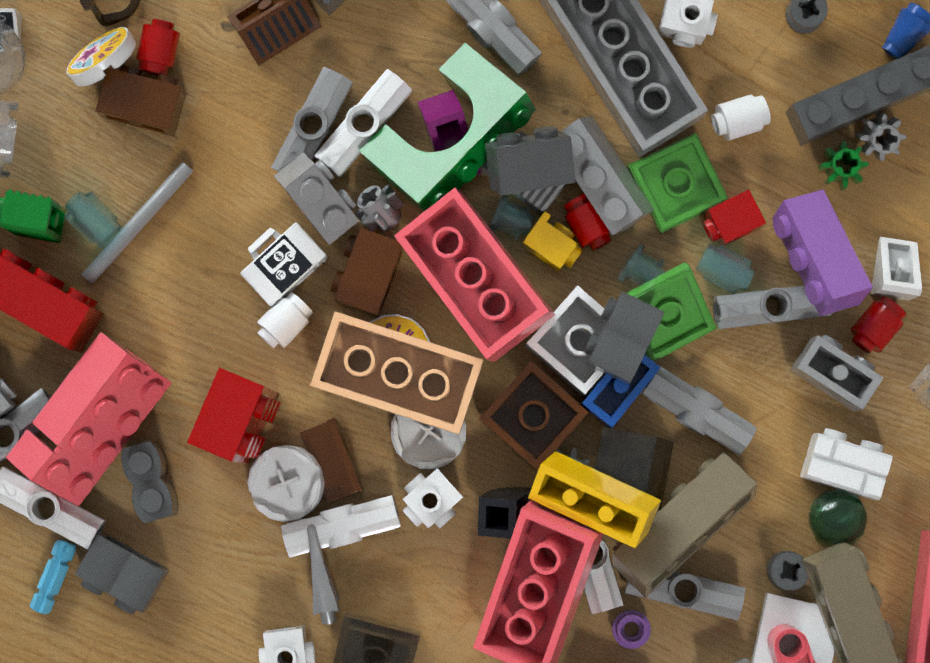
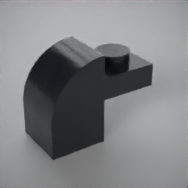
[478,487,532,539]

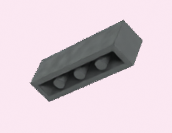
[785,45,930,146]

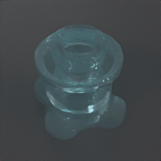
[490,195,535,241]
[617,243,667,286]

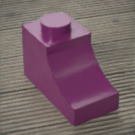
[417,90,482,175]

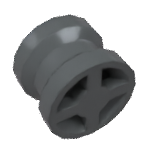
[785,0,828,34]
[767,551,808,590]

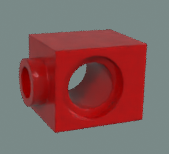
[702,189,766,248]

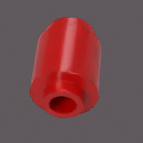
[136,19,181,76]
[564,194,612,251]
[850,296,907,354]

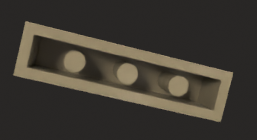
[613,452,757,598]
[802,542,904,663]

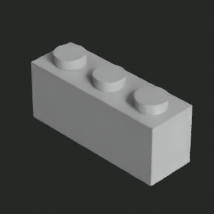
[561,116,654,236]

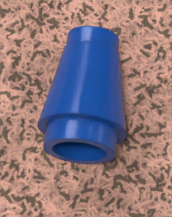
[881,2,930,59]

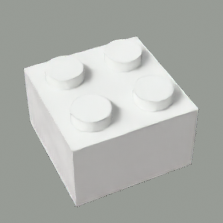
[525,285,606,396]

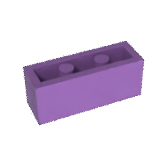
[772,189,873,317]

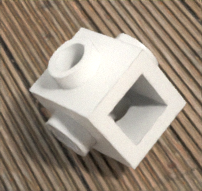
[658,0,718,48]
[403,468,463,529]
[259,625,316,663]

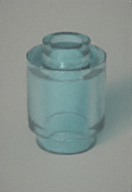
[64,192,122,248]
[695,243,755,294]

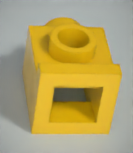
[521,211,583,273]

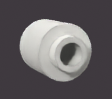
[711,94,771,141]
[257,292,313,349]

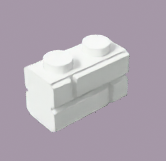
[800,428,893,500]

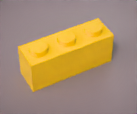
[528,451,661,548]

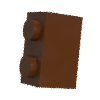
[95,65,186,137]
[331,228,404,318]

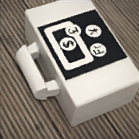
[240,222,328,307]

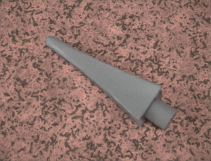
[307,524,340,624]

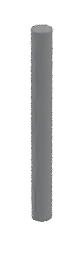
[81,161,194,284]

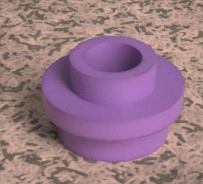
[612,610,651,649]

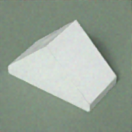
[871,237,922,301]

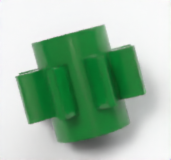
[818,141,869,191]

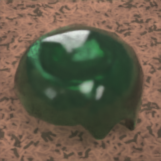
[808,489,868,548]

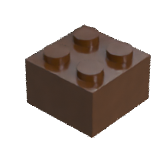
[479,361,589,471]

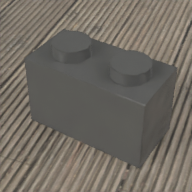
[485,126,575,195]

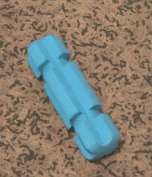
[30,540,76,614]

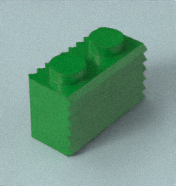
[0,189,67,243]

